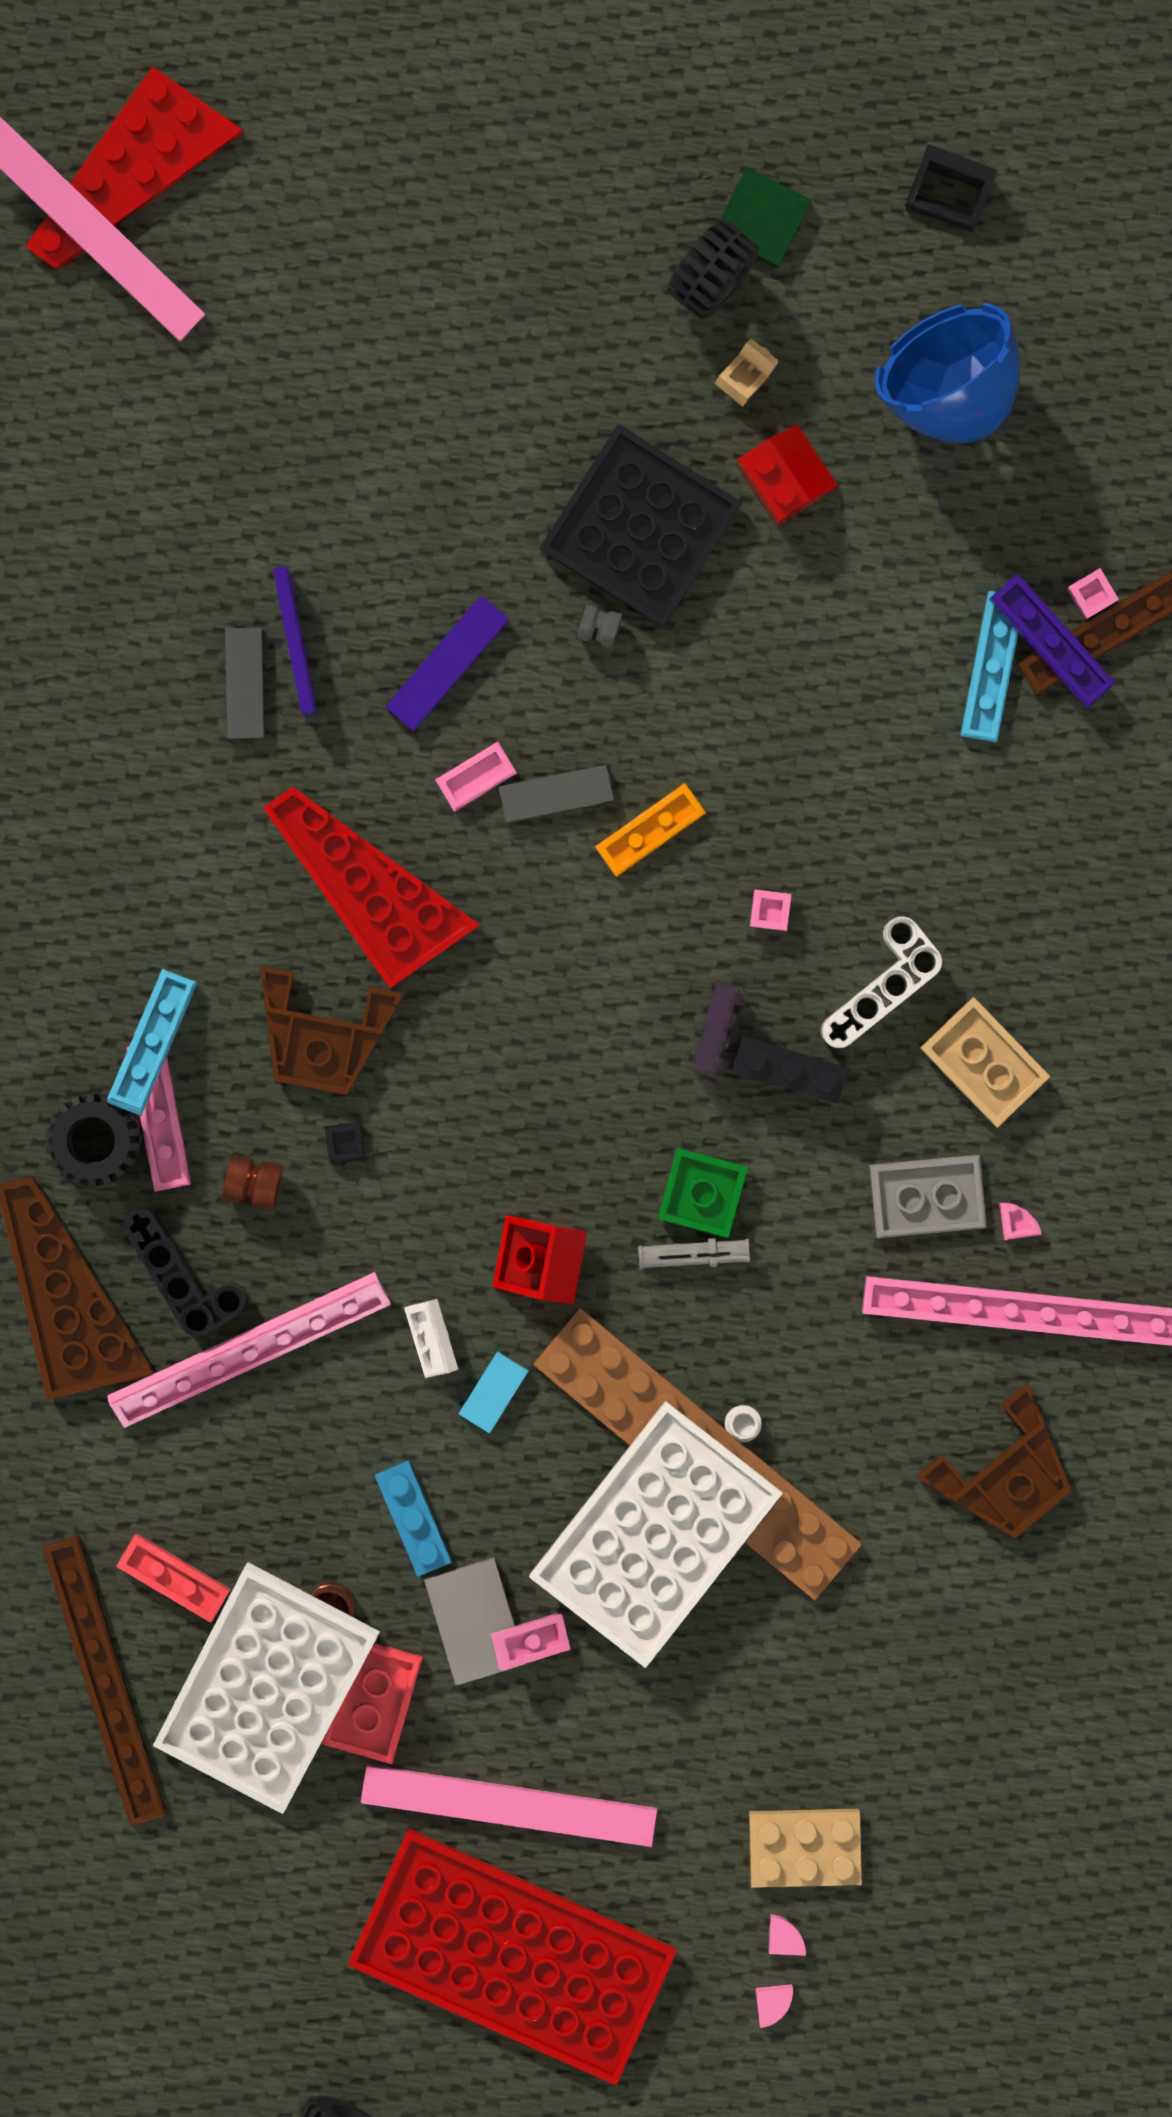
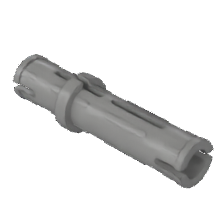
[638,1238,750,1269]

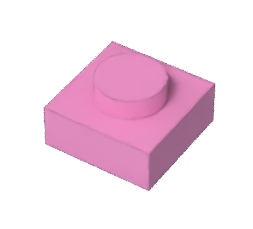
[1067,568,1119,620]
[750,890,791,931]

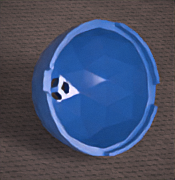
[875,303,1021,443]

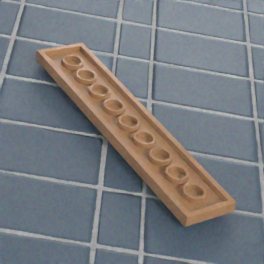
[533,1307,862,1601]

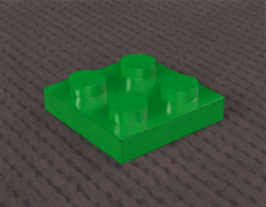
[657,1148,748,1238]

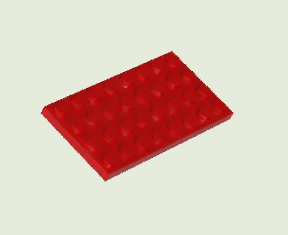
[348,1828,677,2086]

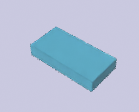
[459,1351,529,1434]

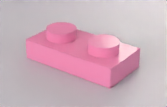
[491,1613,571,1670]

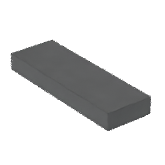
[225,628,265,740]
[499,764,614,823]

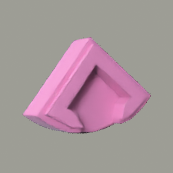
[999,1203,1042,1240]
[768,1914,806,1956]
[756,1984,793,2028]

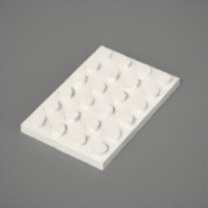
[529,1400,782,1668]
[153,1562,380,1814]

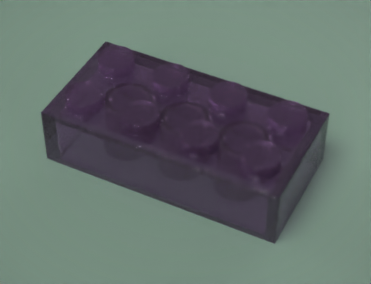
[692,980,742,1076]

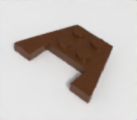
[260,966,403,1095]
[916,1383,1071,1538]

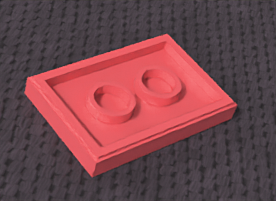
[321,1643,423,1764]

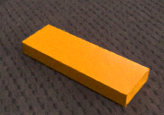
[595,783,706,877]

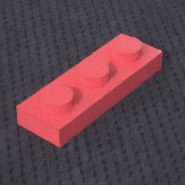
[116,1533,231,1623]

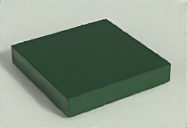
[720,167,812,268]

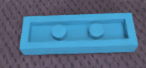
[375,1460,452,1577]

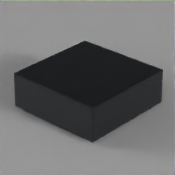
[324,1121,366,1163]

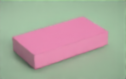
[435,742,517,812]

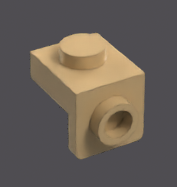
[714,339,778,407]

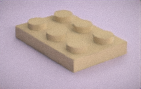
[920,997,1050,1128]
[749,1809,862,1888]

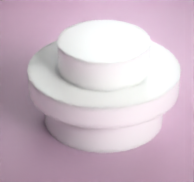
[725,1405,762,1442]

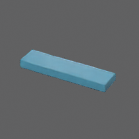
[960,591,1018,743]
[107,969,197,1116]

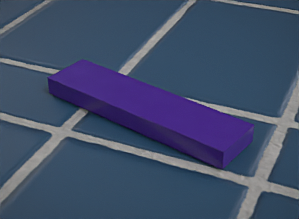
[273,566,318,717]
[989,573,1116,709]
[385,595,509,732]

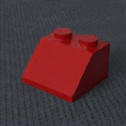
[736,425,838,527]
[492,1215,587,1304]

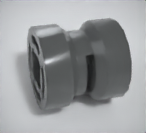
[577,603,622,649]

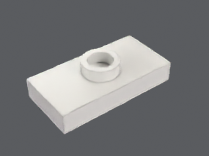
[405,1299,458,1378]

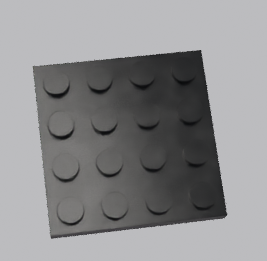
[539,424,743,628]

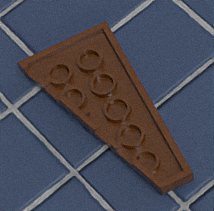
[0,1176,155,1400]

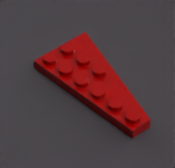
[25,66,244,270]
[263,787,480,989]

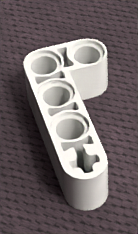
[820,917,942,1048]

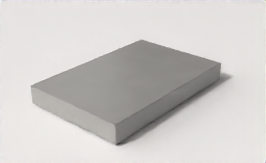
[869,1155,987,1238]
[424,1557,526,1685]

